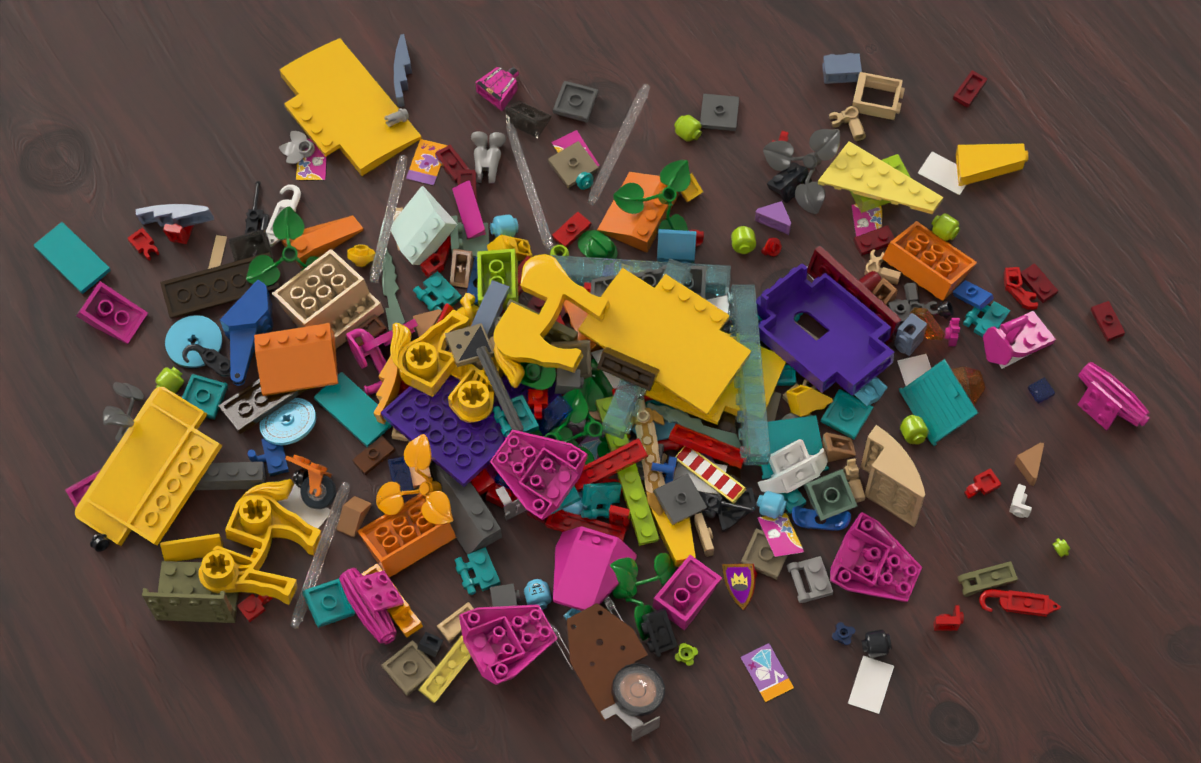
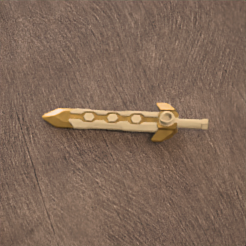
[625,386,665,515]

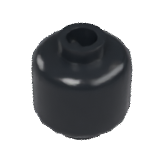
[861,629,892,658]

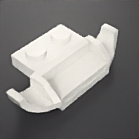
[758,439,828,493]

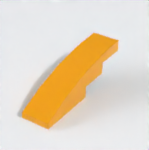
[373,356,402,424]
[362,564,423,638]

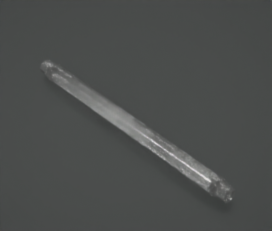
[587,84,650,205]
[506,123,554,251]
[370,155,407,283]
[290,482,350,629]

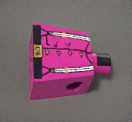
[475,67,519,111]

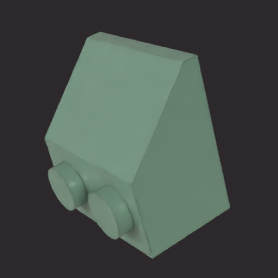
[803,469,857,521]

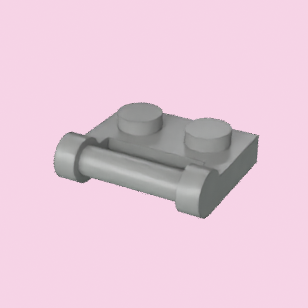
[787,556,833,603]

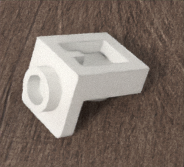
[1009,484,1032,518]

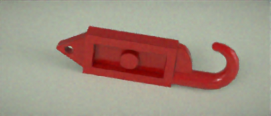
[979,589,1061,617]

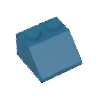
[657,229,696,267]

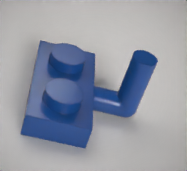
[247,439,289,477]
[651,456,677,484]

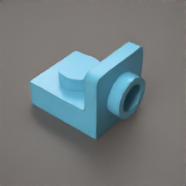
[854,377,887,406]

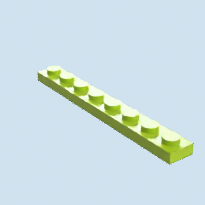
[595,396,659,546]

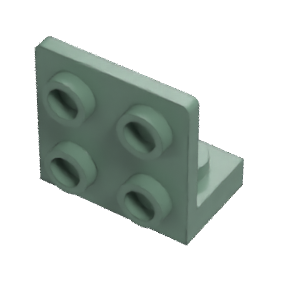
[451,216,489,258]

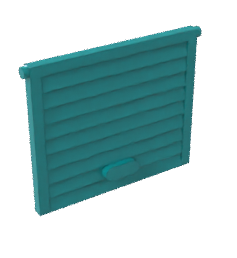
[899,359,979,446]
[753,415,829,479]

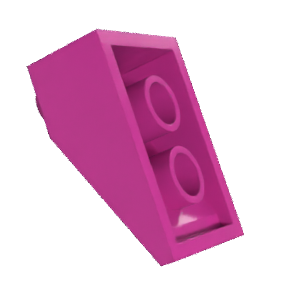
[76,282,148,344]
[653,555,722,631]

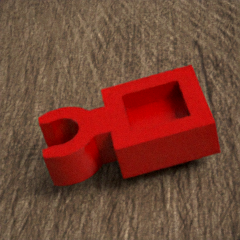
[127,227,159,261]

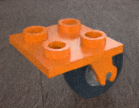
[285,454,336,509]

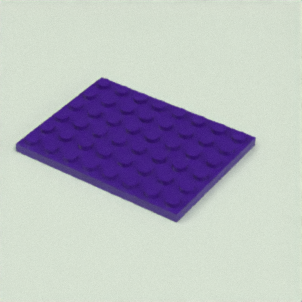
[381,332,561,487]

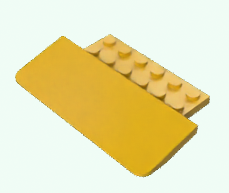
[75,387,222,546]

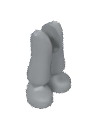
[471,131,506,183]

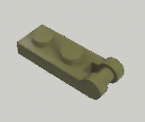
[957,561,1018,597]

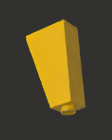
[955,144,1028,186]
[646,497,696,567]

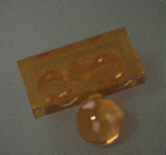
[910,307,946,341]

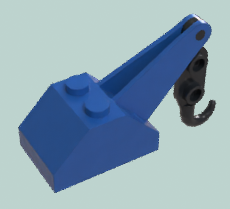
[182,280,273,386]

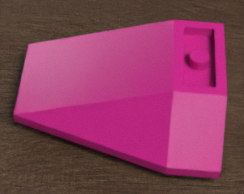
[490,429,588,520]
[830,512,922,602]
[553,526,637,611]
[459,605,558,685]

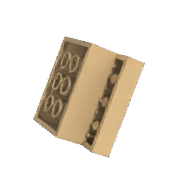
[272,249,384,349]
[861,425,925,527]

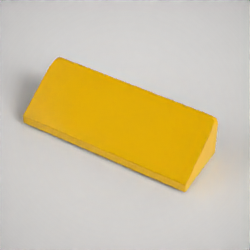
[160,534,223,562]

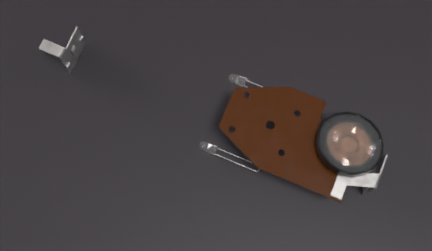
[496,486,665,741]

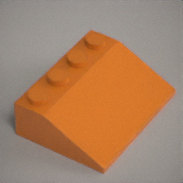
[597,172,679,253]
[882,221,977,301]
[254,323,338,396]
[357,494,456,578]

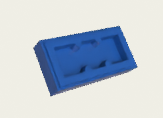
[953,280,994,310]

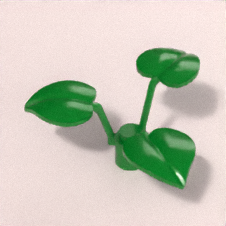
[613,160,690,232]
[246,206,319,286]
[550,377,610,458]
[529,389,595,466]
[610,553,676,641]

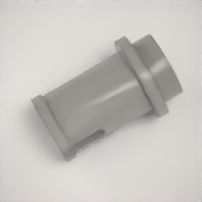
[384,108,409,127]

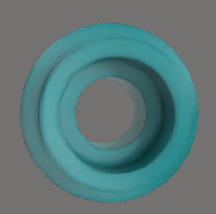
[576,172,594,190]

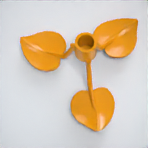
[376,434,454,524]

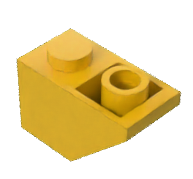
[487,234,532,261]
[786,385,833,417]

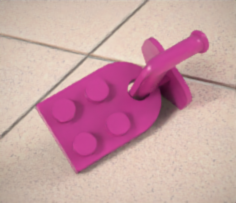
[983,311,1056,365]
[346,319,418,395]

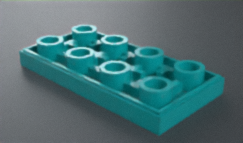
[33,222,111,294]
[314,372,392,447]

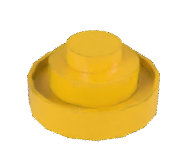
[347,245,375,267]

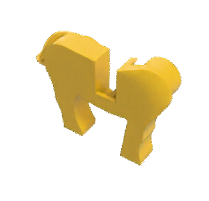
[494,254,610,388]
[390,310,503,422]
[199,479,321,605]

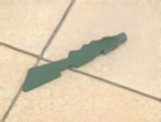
[379,242,405,331]
[646,402,743,450]

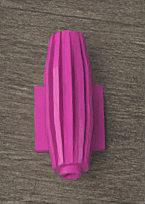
[1078,362,1150,430]
[339,568,404,644]

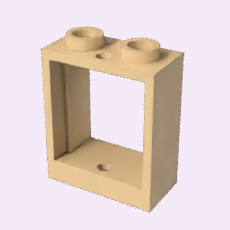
[852,72,905,120]

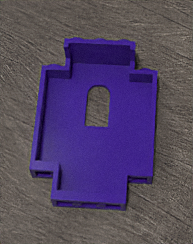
[755,264,894,396]

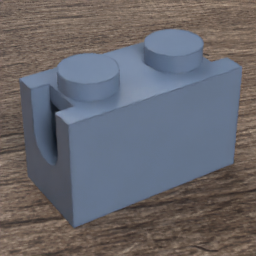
[822,53,862,84]
[894,313,927,356]

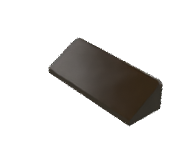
[597,347,660,391]

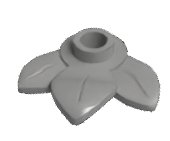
[279,131,315,164]

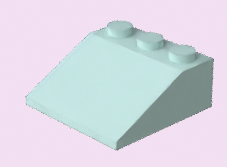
[389,186,458,265]

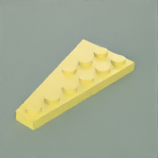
[818,141,943,214]

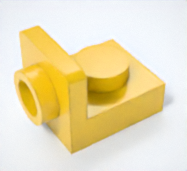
[681,173,703,202]

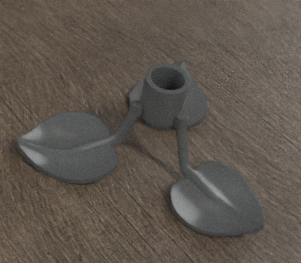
[763,129,840,214]
[103,382,144,442]

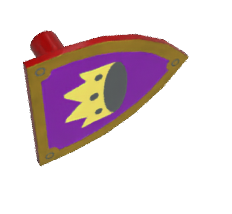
[722,564,757,610]

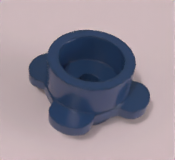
[832,622,855,645]

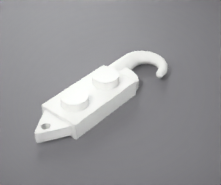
[265,185,301,247]

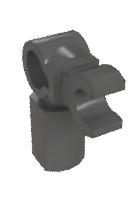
[904,283,938,317]

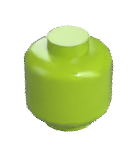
[674,115,702,142]
[931,213,960,241]
[731,226,756,254]
[155,367,184,393]
[900,415,929,444]

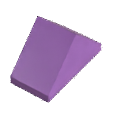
[755,201,791,235]

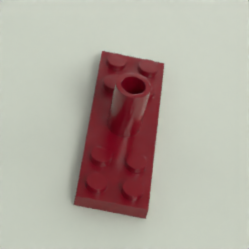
[807,246,902,345]

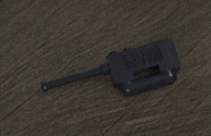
[244,181,269,243]
[697,491,755,518]

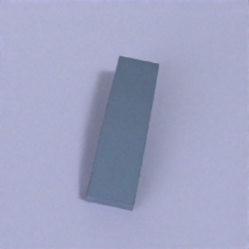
[394,34,412,107]
[135,204,214,227]
[471,280,510,339]

